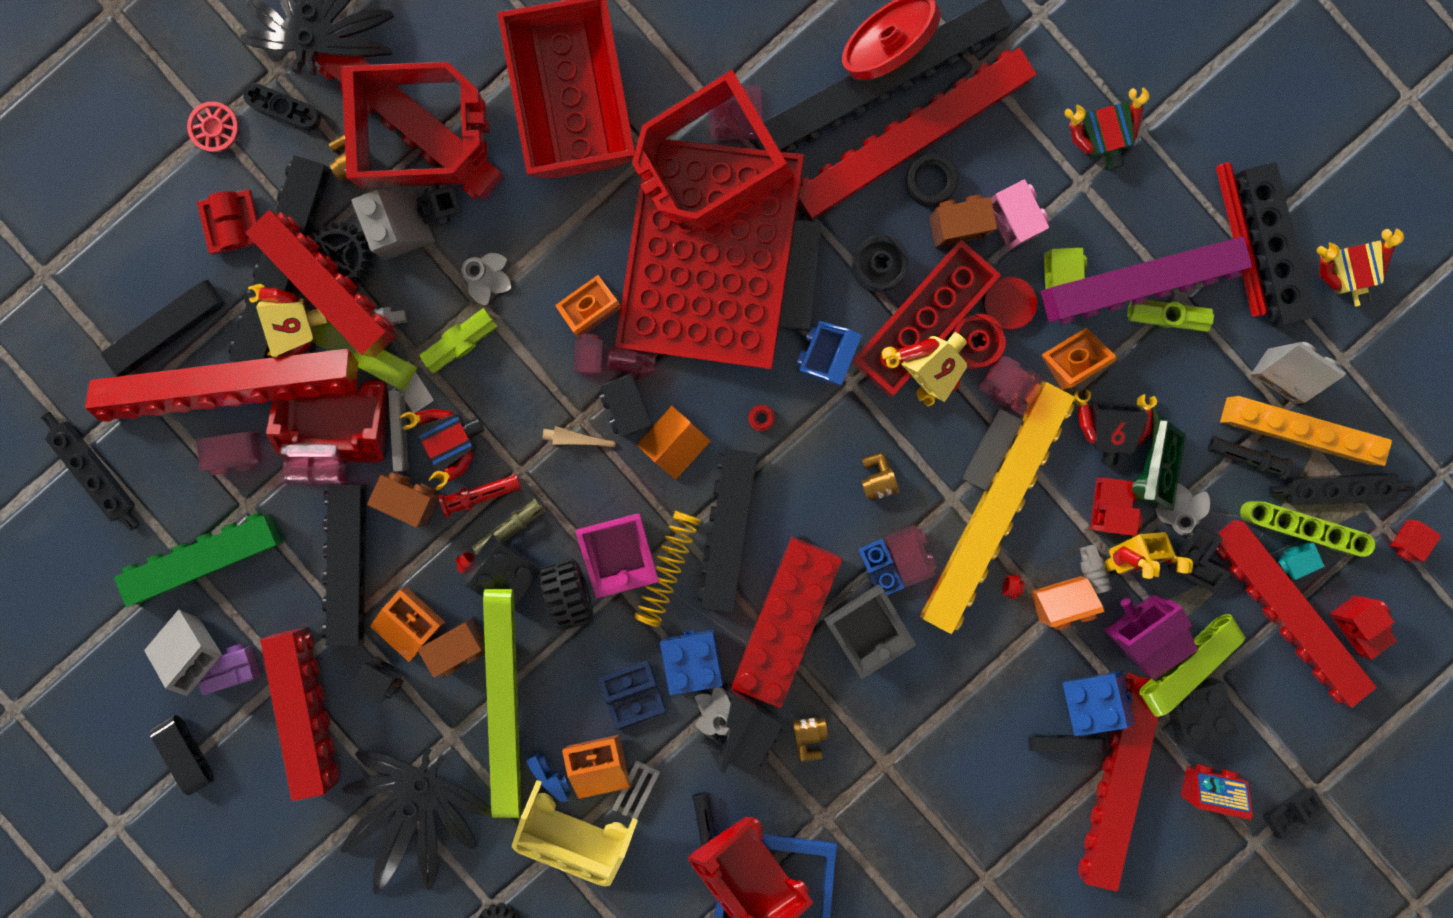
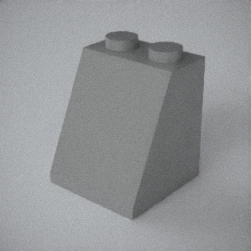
[351,190,435,260]

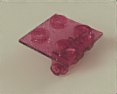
[709,85,762,141]

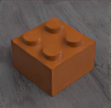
[929,194,997,248]
[367,472,439,528]
[417,617,485,678]

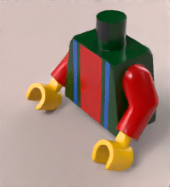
[1065,87,1149,170]

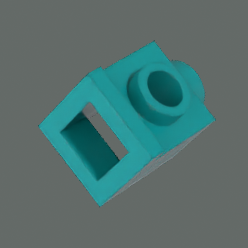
[1277,541,1325,580]

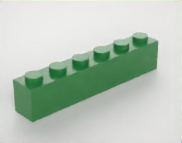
[114,512,284,607]

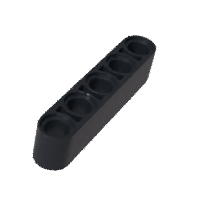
[101,280,225,377]

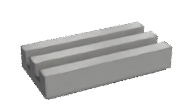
[612,760,660,819]

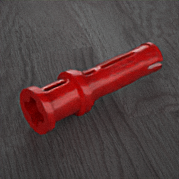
[439,474,522,518]

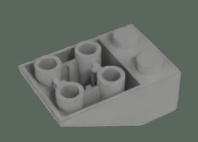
[1251,342,1346,404]

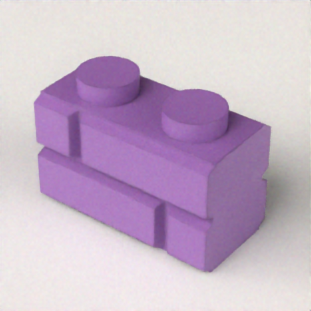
[198,643,261,695]

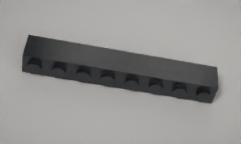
[229,155,332,362]

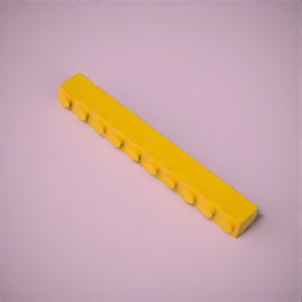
[919,382,1075,634]

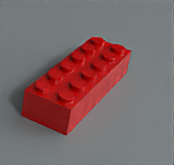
[245,210,398,358]
[851,239,1001,397]
[731,536,842,708]
[260,627,340,801]

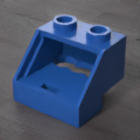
[796,321,862,387]

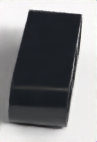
[150,715,214,795]

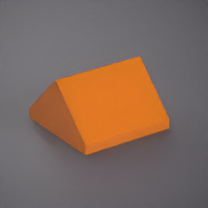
[555,275,621,339]
[1042,327,1117,390]
[637,406,711,480]

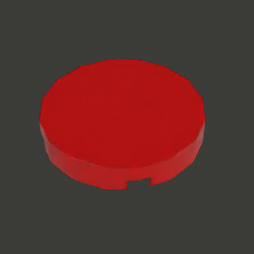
[983,277,1037,330]

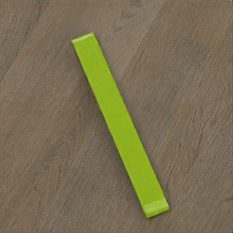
[483,589,521,818]

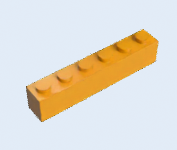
[1220,396,1392,466]

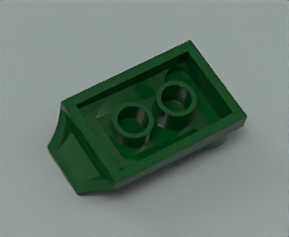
[1132,410,1186,511]

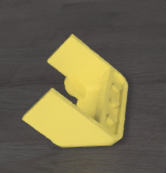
[512,780,638,886]

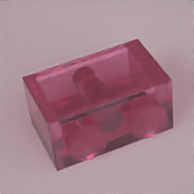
[574,334,606,376]
[196,431,262,476]
[883,525,937,587]

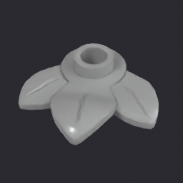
[461,253,512,306]
[1156,483,1210,536]
[695,687,731,736]

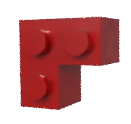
[1090,477,1143,536]
[1329,595,1397,660]

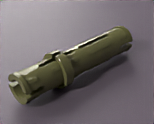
[472,498,546,555]

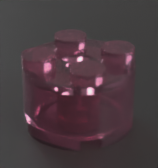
[978,356,1044,415]

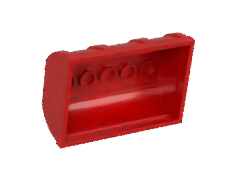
[497,0,635,178]

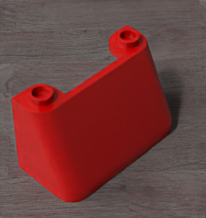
[266,379,388,463]
[688,817,814,918]

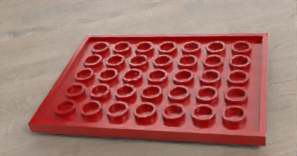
[615,139,805,370]

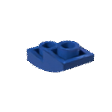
[858,539,904,596]
[526,751,572,802]

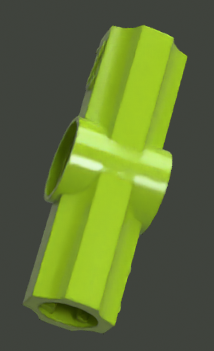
[1127,300,1214,332]
[419,308,498,374]

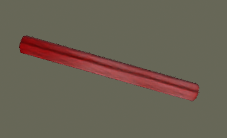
[1216,162,1268,317]

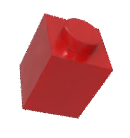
[1390,520,1442,563]

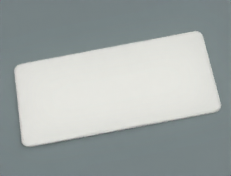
[397,361,433,413]

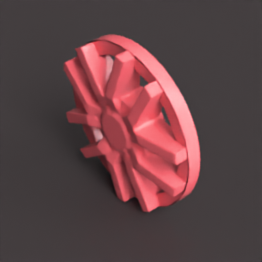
[187,102,239,152]

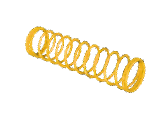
[634,511,701,627]

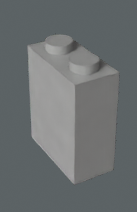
[144,610,222,696]

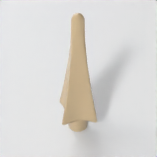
[542,426,616,447]

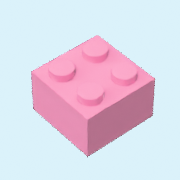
[991,179,1049,250]

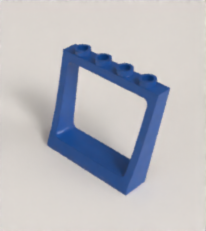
[714,834,837,918]

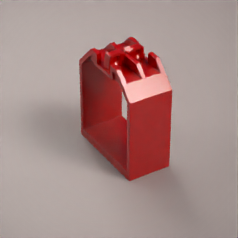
[341,62,490,189]
[632,70,794,230]

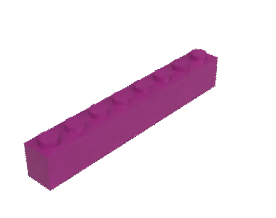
[1041,236,1252,325]

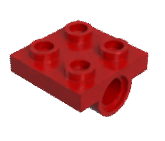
[197,189,259,255]

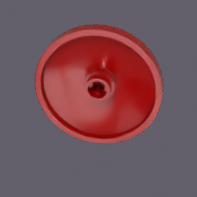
[842,0,941,80]

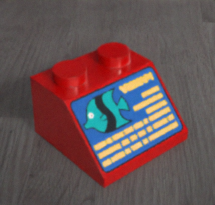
[1180,763,1253,820]

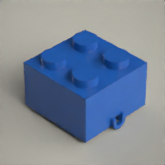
[660,629,725,695]
[1063,670,1135,736]

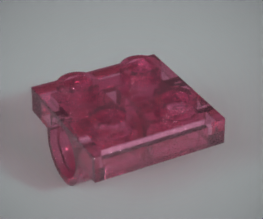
[280,443,348,485]

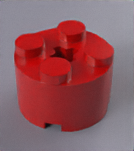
[947,314,1006,370]

